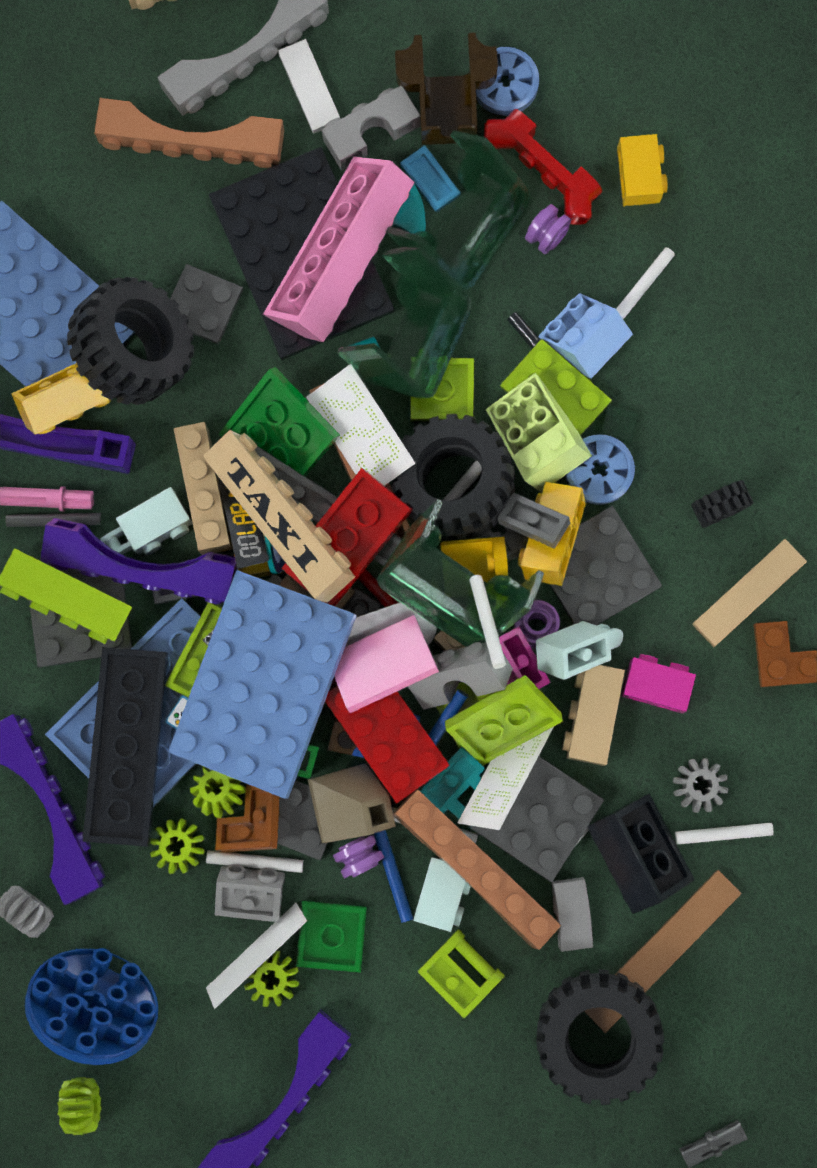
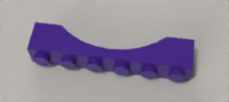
[0,414,136,474]
[40,518,238,604]
[0,714,105,905]
[197,1009,351,1168]

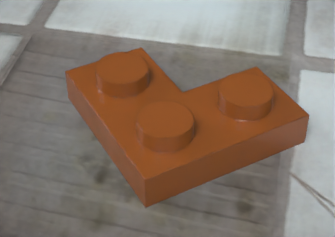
[754,621,817,687]
[215,784,280,852]

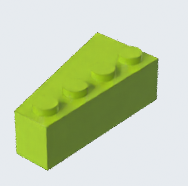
[0,548,132,644]

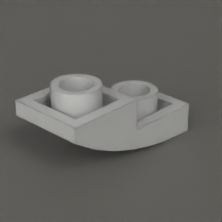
[552,877,593,952]

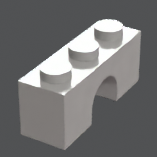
[322,86,420,171]
[408,642,513,710]

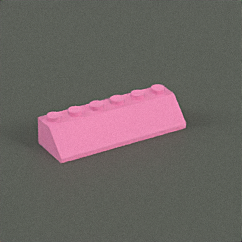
[263,157,415,342]

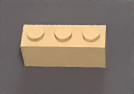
[562,665,625,766]

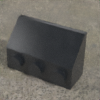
[587,793,695,914]

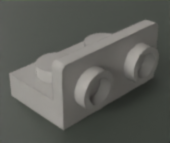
[215,865,285,922]

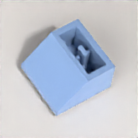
[538,293,633,379]

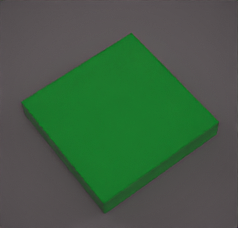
[296,901,367,973]

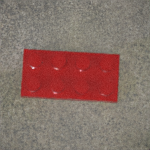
[281,468,413,606]
[325,686,450,803]

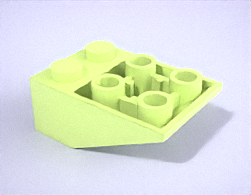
[486,373,592,492]

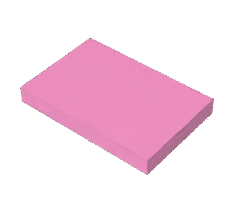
[334,615,439,713]

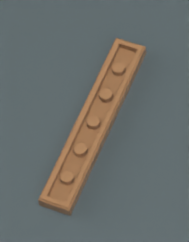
[584,870,742,1033]

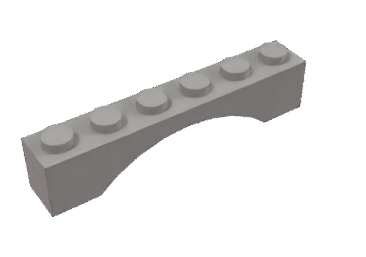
[157,0,329,116]

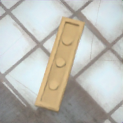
[692,539,807,647]

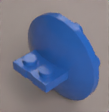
[25,948,158,1065]

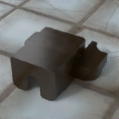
[395,33,498,145]

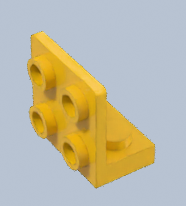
[441,537,510,612]

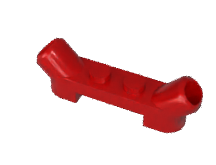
[484,109,602,225]

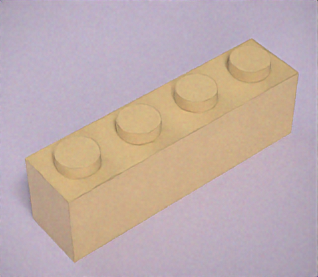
[174,422,233,555]

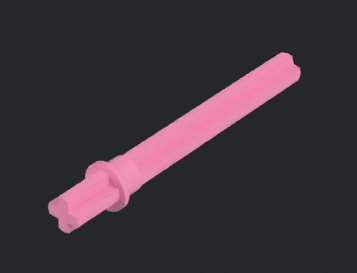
[0,486,94,512]

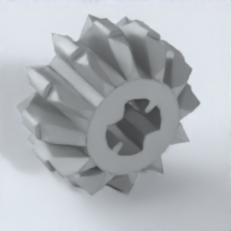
[673,758,728,813]
[0,886,54,938]

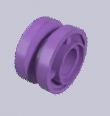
[525,204,572,255]
[514,600,560,649]
[333,835,385,879]

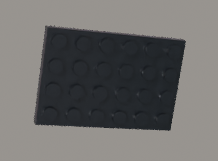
[209,147,395,361]

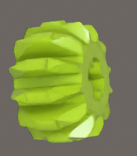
[190,766,246,818]
[150,819,205,874]
[244,950,299,1007]
[57,1077,101,1135]

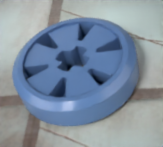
[476,47,539,116]
[565,435,635,505]

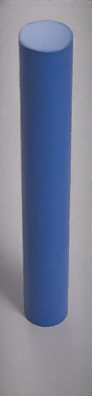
[428,689,468,745]
[374,830,414,923]

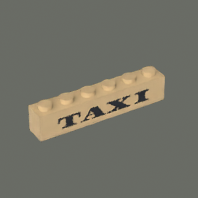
[203,430,355,603]

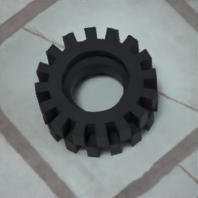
[691,480,754,528]

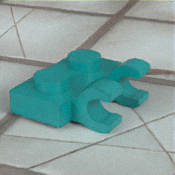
[420,747,486,825]

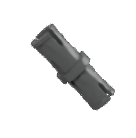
[679,1119,748,1168]

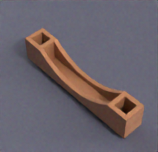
[94,98,285,168]
[393,790,561,950]

